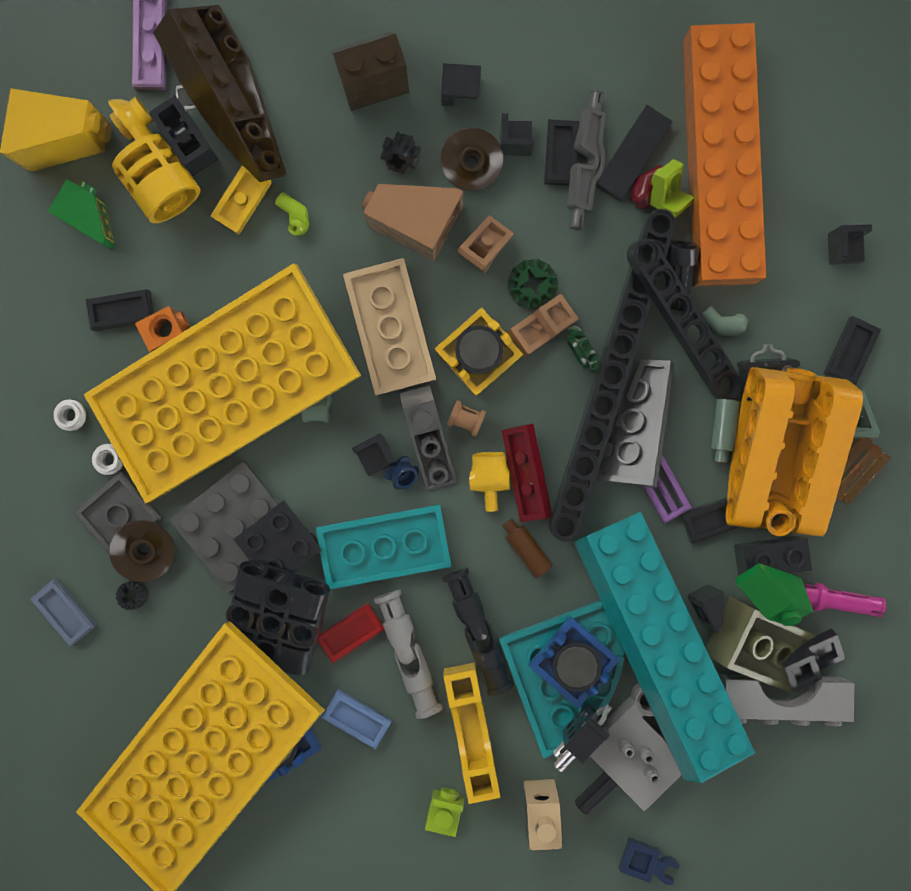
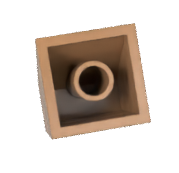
[362,184,463,262]

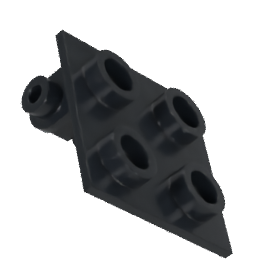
[233,500,322,572]

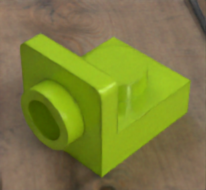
[425,788,464,837]

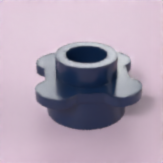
[384,456,419,489]

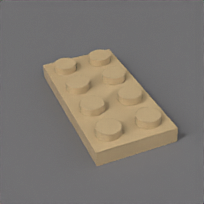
[343,258,436,396]

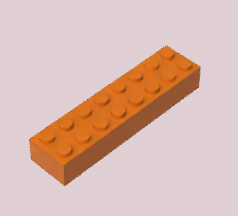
[683,23,766,287]

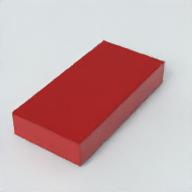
[317,602,385,664]

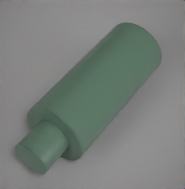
[711,399,740,463]

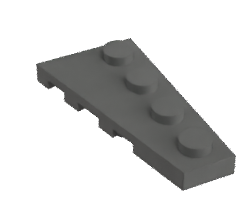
[596,360,675,488]

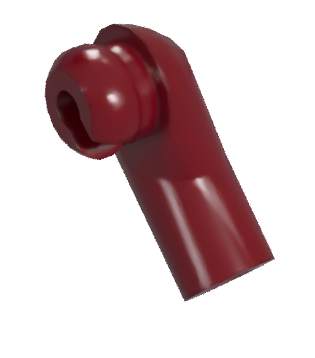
[631,165,663,210]

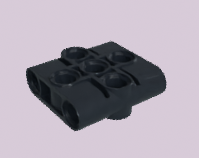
[226,560,330,675]

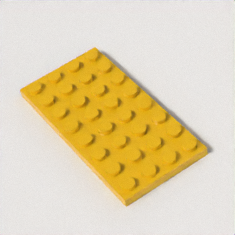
[83,263,361,504]
[76,622,325,891]

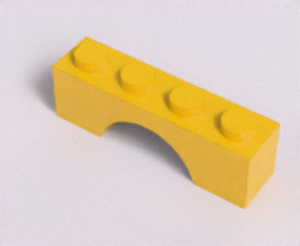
[443,662,501,804]

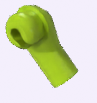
[275,192,309,236]

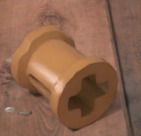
[447,400,487,437]

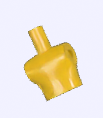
[469,452,511,512]

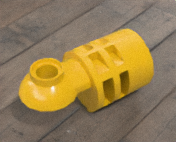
[108,97,201,224]

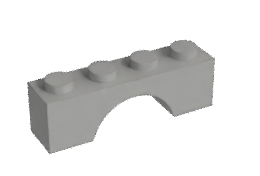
[718,674,855,726]

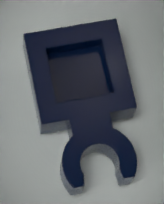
[618,838,680,885]

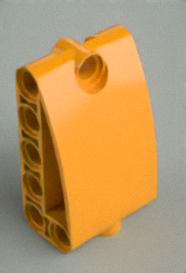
[726,367,863,537]

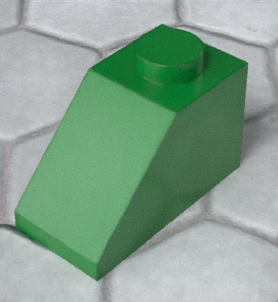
[735,563,813,626]

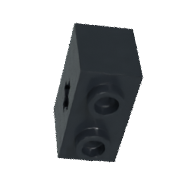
[148,95,219,176]
[734,536,812,576]

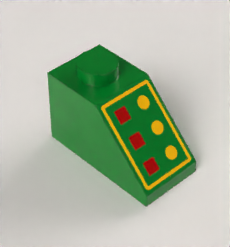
[47,179,115,250]

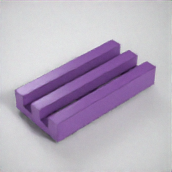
[643,455,692,523]

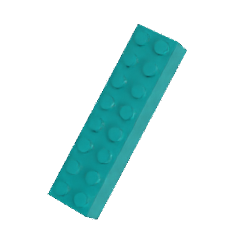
[574,512,755,783]

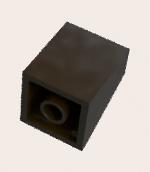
[331,32,410,111]

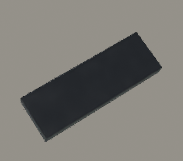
[596,105,673,202]

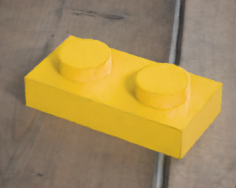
[210,165,272,235]

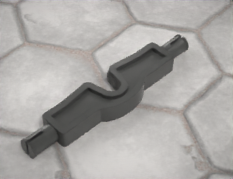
[567,90,606,231]

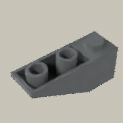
[400,385,457,491]

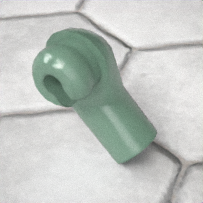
[701,305,748,336]

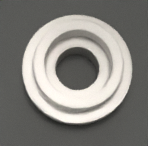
[54,399,87,431]
[92,444,123,475]

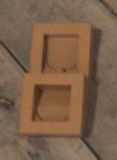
[507,294,579,358]

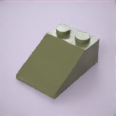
[706,596,816,694]

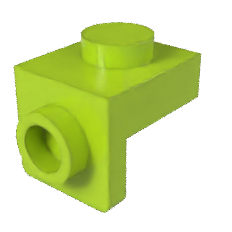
[650,159,694,217]

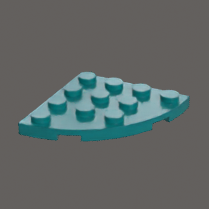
[499,600,624,759]

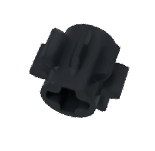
[380,132,421,174]

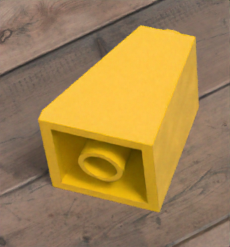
[0,88,111,172]

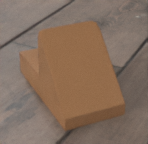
[457,215,514,273]

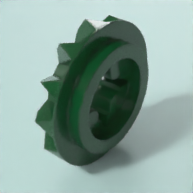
[508,258,558,309]
[566,325,600,373]

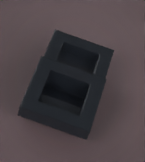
[782,628,845,692]

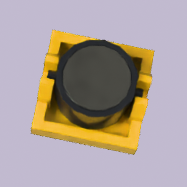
[434,307,523,397]

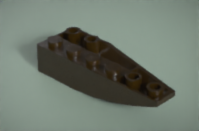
[153,5,286,182]

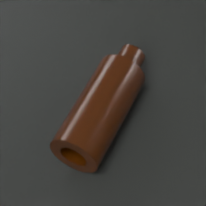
[502,518,553,579]

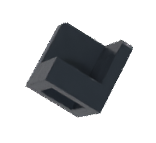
[441,63,481,106]
[500,113,533,156]
[828,224,872,265]
[352,433,396,476]

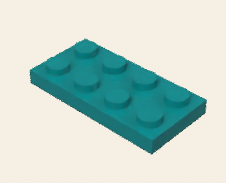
[316,504,452,589]

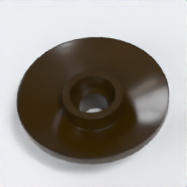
[441,128,503,191]
[109,520,175,582]

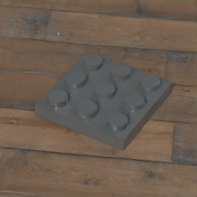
[169,461,279,594]

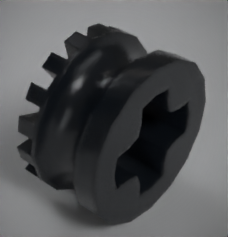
[115,581,148,610]

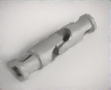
[374,589,443,719]

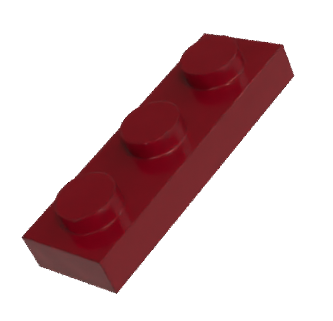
[501,423,553,522]

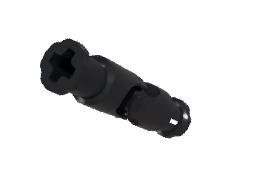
[442,567,514,696]

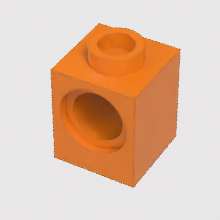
[135,306,191,352]

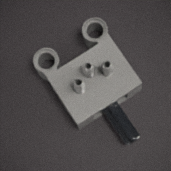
[575,682,681,815]

